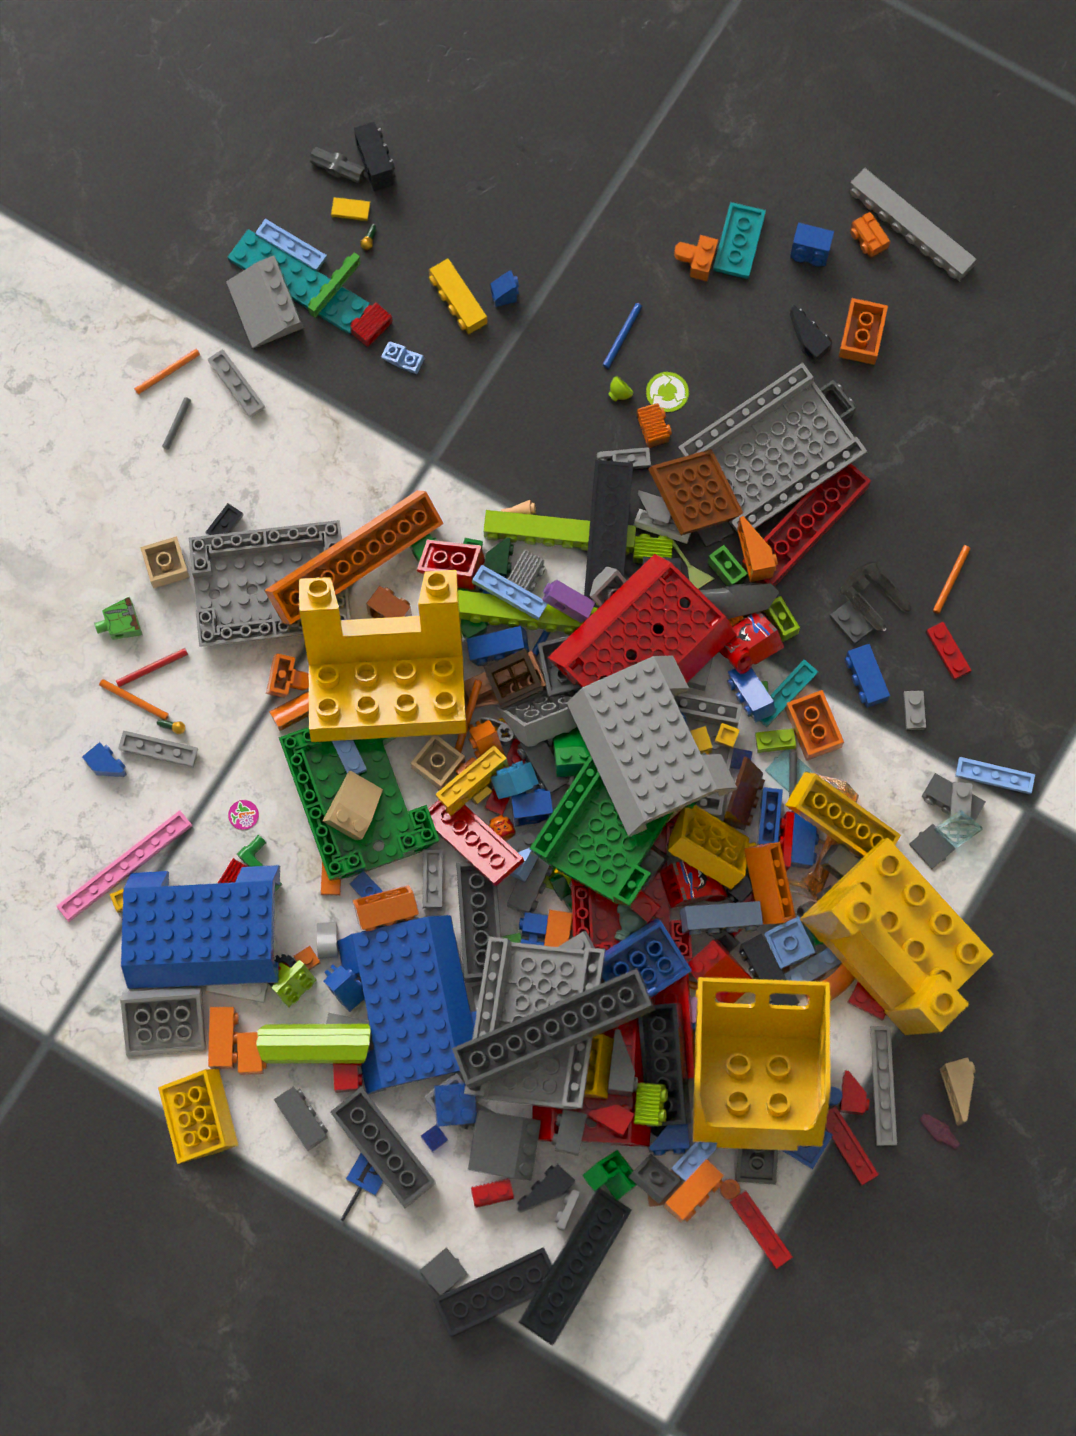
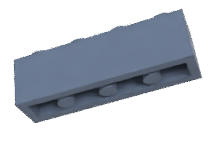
[680,901,763,936]

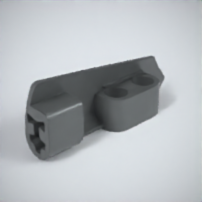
[687,583,779,619]

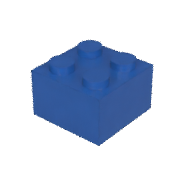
[790,223,834,266]
[511,789,553,827]

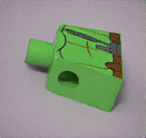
[94,597,143,639]

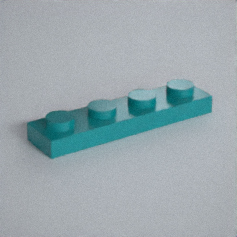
[760,659,818,727]

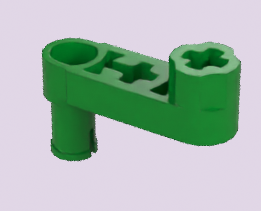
[236,835,282,892]

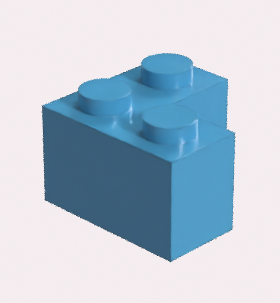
[490,761,539,799]

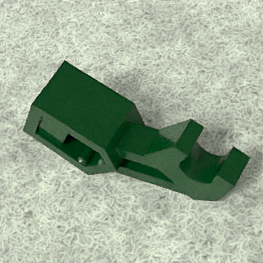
[549,874,572,913]

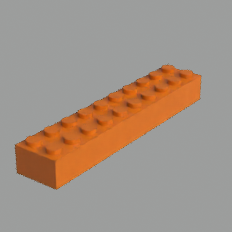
[264,490,444,625]

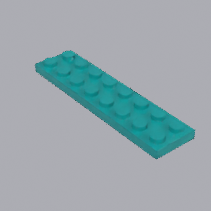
[227,229,370,335]

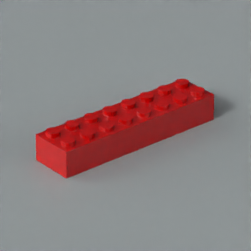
[741,464,871,587]

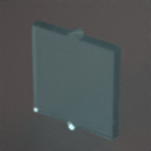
[765,750,812,792]

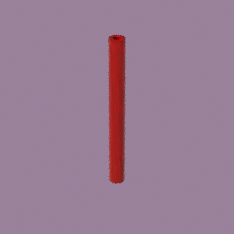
[116,648,188,687]

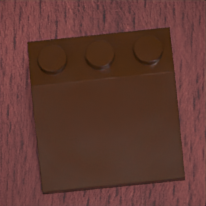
[723,756,765,831]

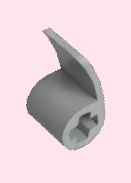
[480,717,514,746]
[317,922,338,959]

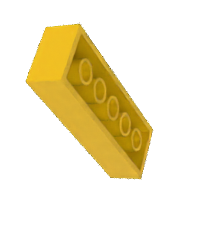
[785,772,901,859]

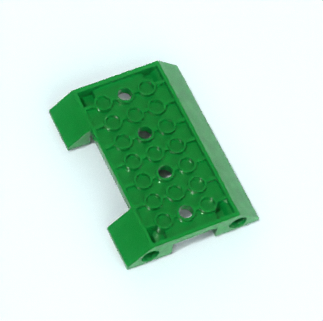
[278,727,440,881]

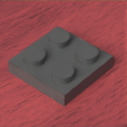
[830,592,884,645]
[629,1154,681,1204]

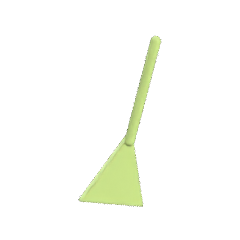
[669,538,715,589]

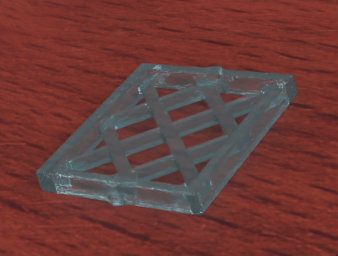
[934,810,983,848]

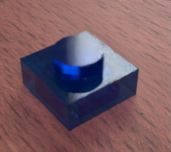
[730,748,753,770]
[421,1125,448,1153]

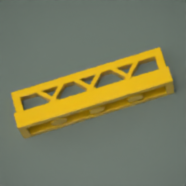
[435,746,509,816]

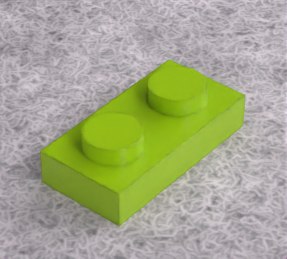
[755,728,796,753]

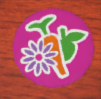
[228,800,259,830]

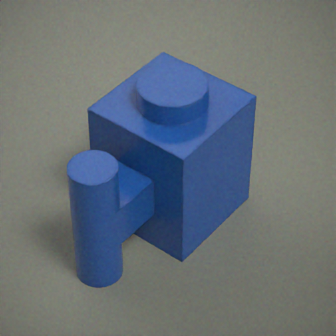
[519,912,548,946]

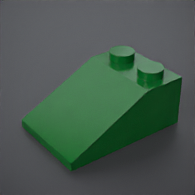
[553,727,590,777]

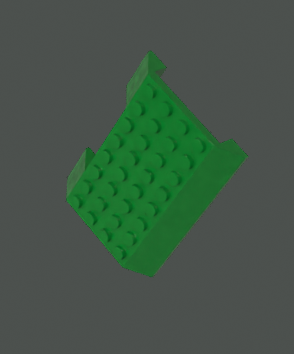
[529,755,697,907]

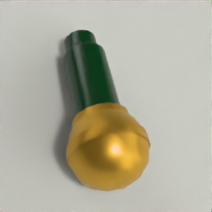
[360,224,376,250]
[157,719,185,734]

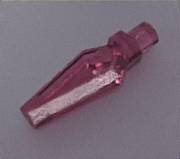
[920,1113,961,1149]

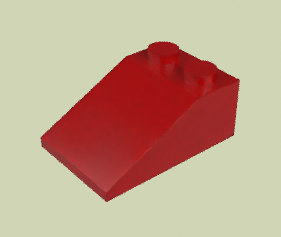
[417,540,485,590]
[688,939,753,1004]

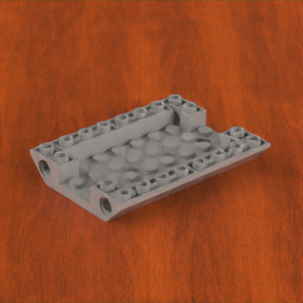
[189,520,351,647]

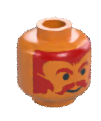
[488,815,516,841]

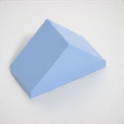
[510,848,538,882]

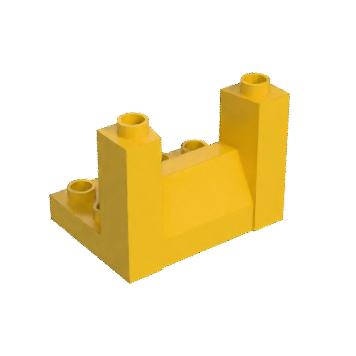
[299,570,466,742]
[800,838,993,1035]

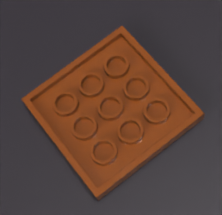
[648,449,743,536]

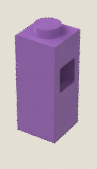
[542,579,595,623]

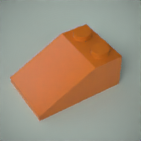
[737,516,778,582]

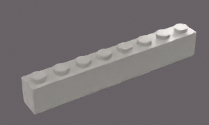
[849,168,976,282]

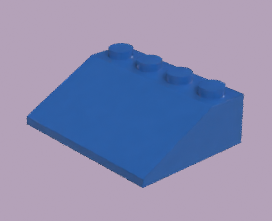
[601,918,692,992]

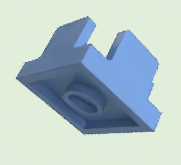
[764,916,817,969]

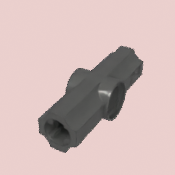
[309,147,365,183]

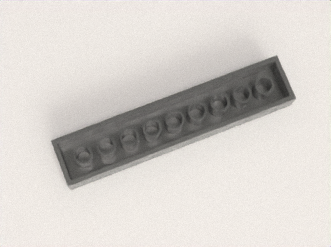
[452,969,656,1089]

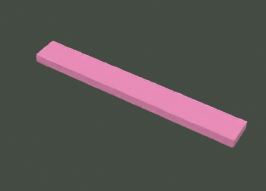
[56,811,192,922]

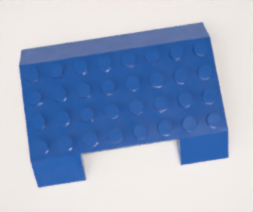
[121,865,281,989]
[337,915,474,1095]

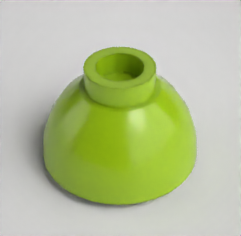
[608,376,633,401]

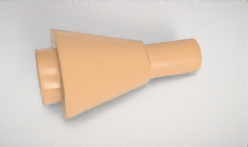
[501,500,536,515]

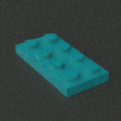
[713,202,766,279]

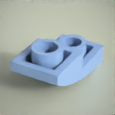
[381,341,425,374]

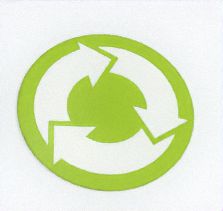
[646,372,689,412]

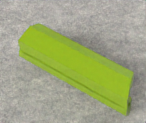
[256,1024,371,1063]

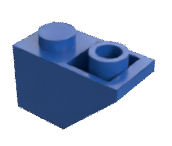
[490,270,519,307]
[82,742,127,777]
[649,1124,690,1156]

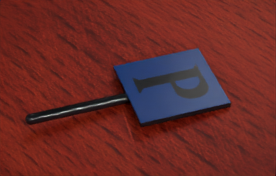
[341,1153,383,1221]

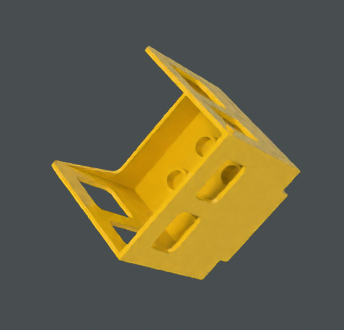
[693,977,831,1151]

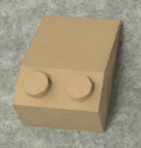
[323,770,383,840]
[940,1057,975,1126]

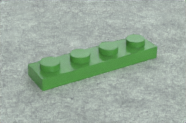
[308,253,361,318]

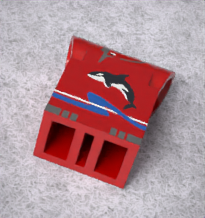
[719,611,784,674]
[660,861,727,908]

